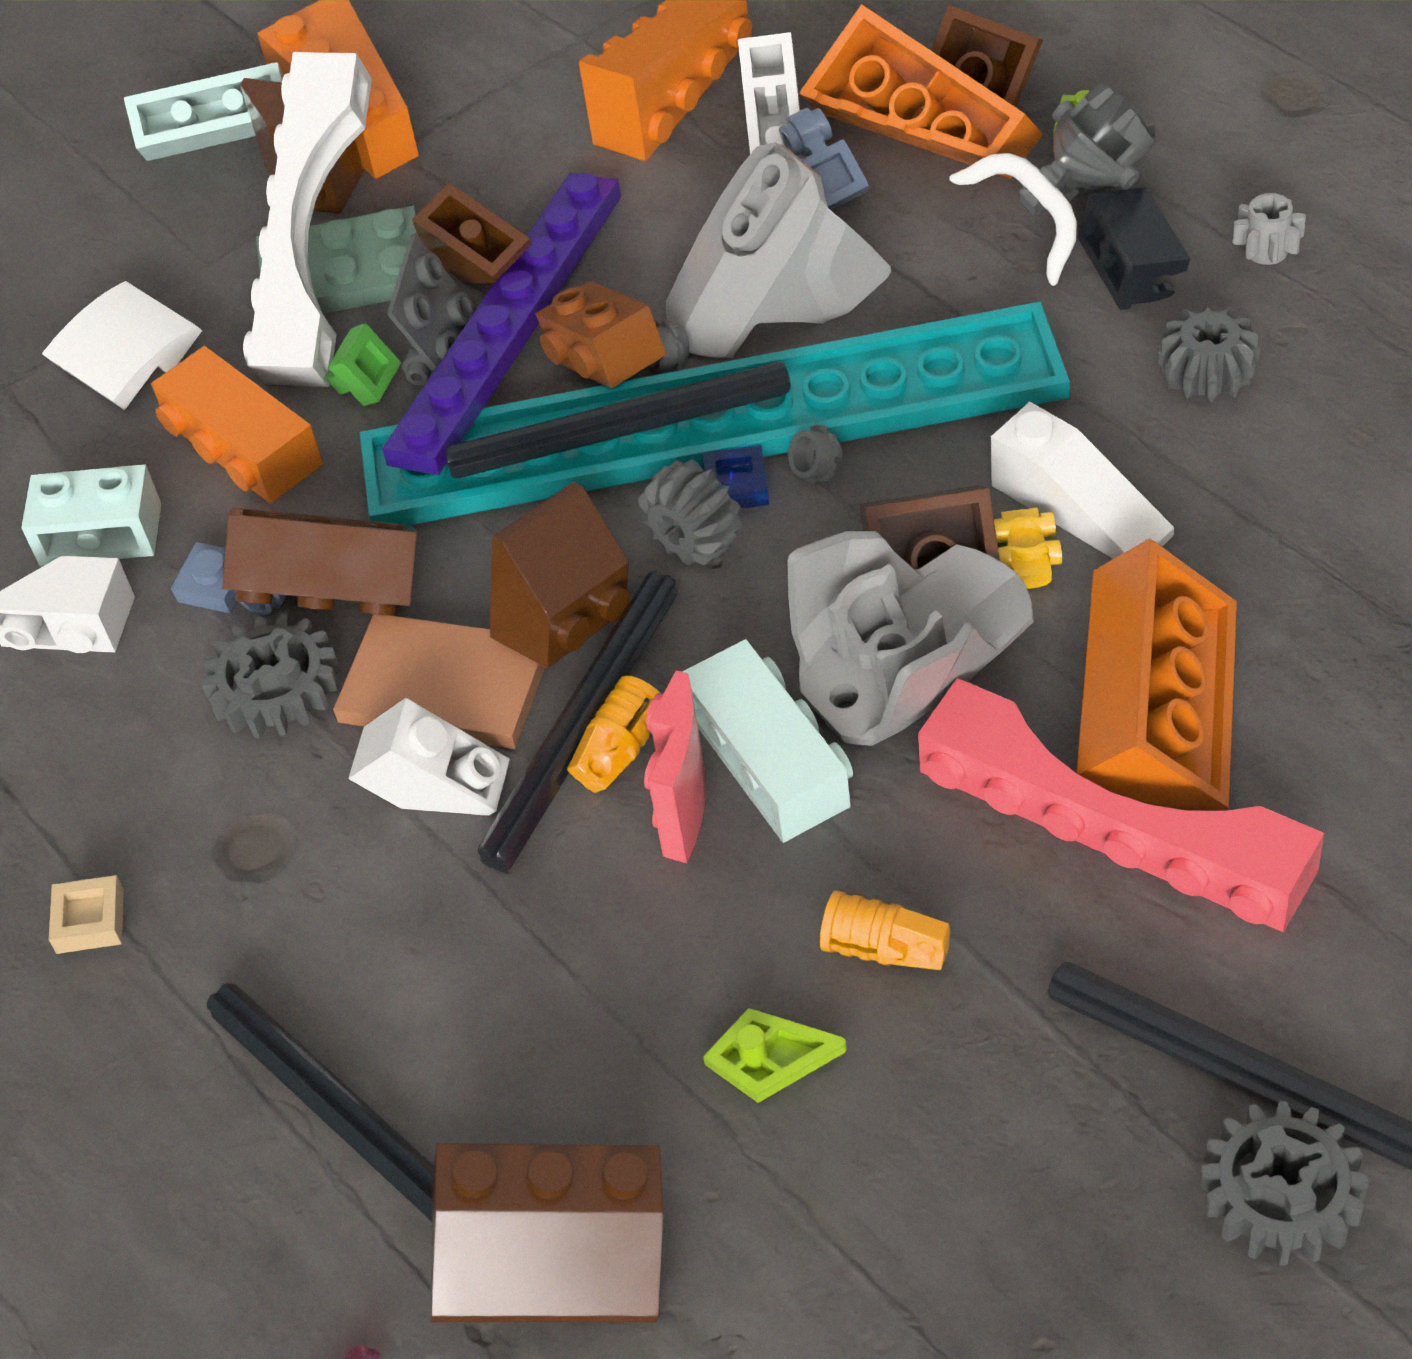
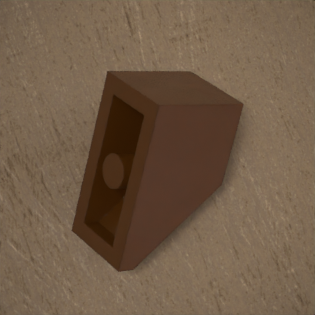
[412,182,532,284]

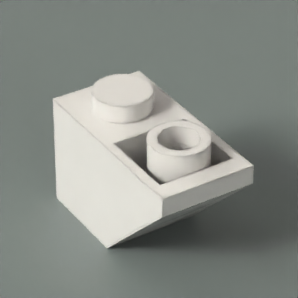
[0,556,135,653]
[348,698,510,816]

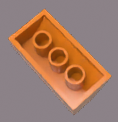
[1076,538,1237,811]

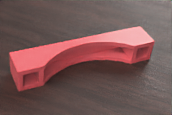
[918,678,1325,933]

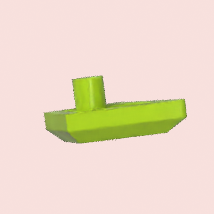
[703,1008,847,1103]

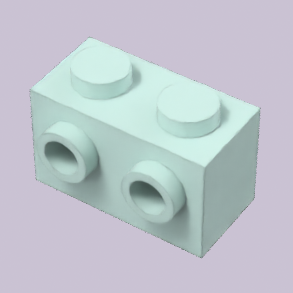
[21,464,161,566]

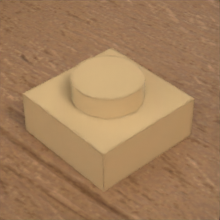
[48,875,124,954]

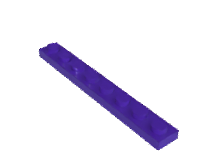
[382,173,621,475]

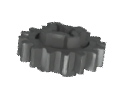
[201,614,340,738]
[1200,1101,1369,1266]

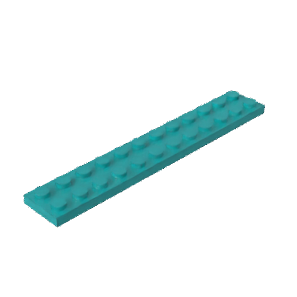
[359,301,1070,525]

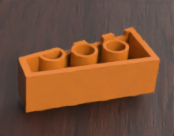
[257,0,419,180]
[578,0,752,161]
[799,4,1043,179]

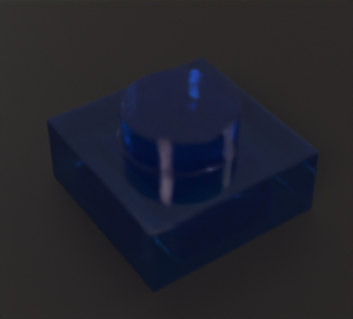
[702,445,770,509]

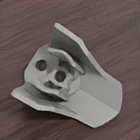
[666,143,891,359]
[787,531,1034,746]

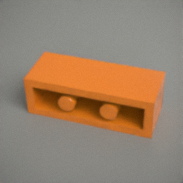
[151,346,323,504]

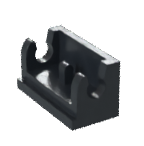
[1078,187,1190,310]

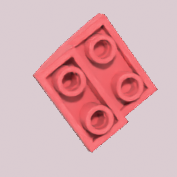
[644,670,706,864]

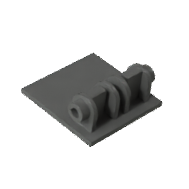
[387,233,476,386]

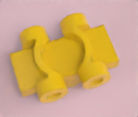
[994,507,1062,589]

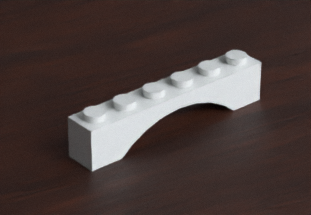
[243,52,372,387]

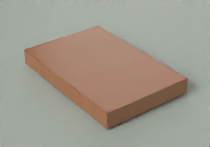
[333,614,545,749]

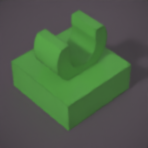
[324,323,402,407]

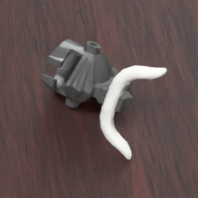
[949,83,1160,286]

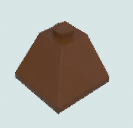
[931,5,1043,107]

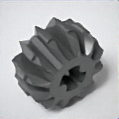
[1158,304,1261,404]
[638,459,743,565]

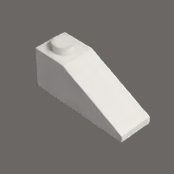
[738,32,805,160]
[991,402,1174,559]

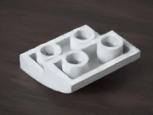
[42,281,202,410]

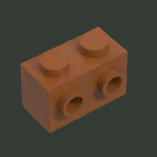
[535,281,667,389]

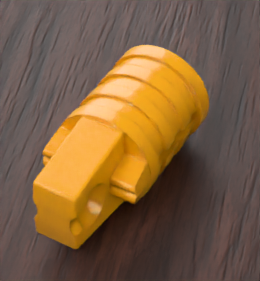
[567,676,660,793]
[820,890,950,970]

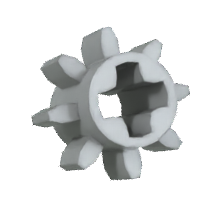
[1232,193,1306,265]

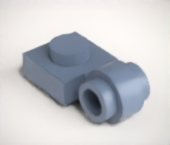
[779,108,870,211]
[171,542,287,615]

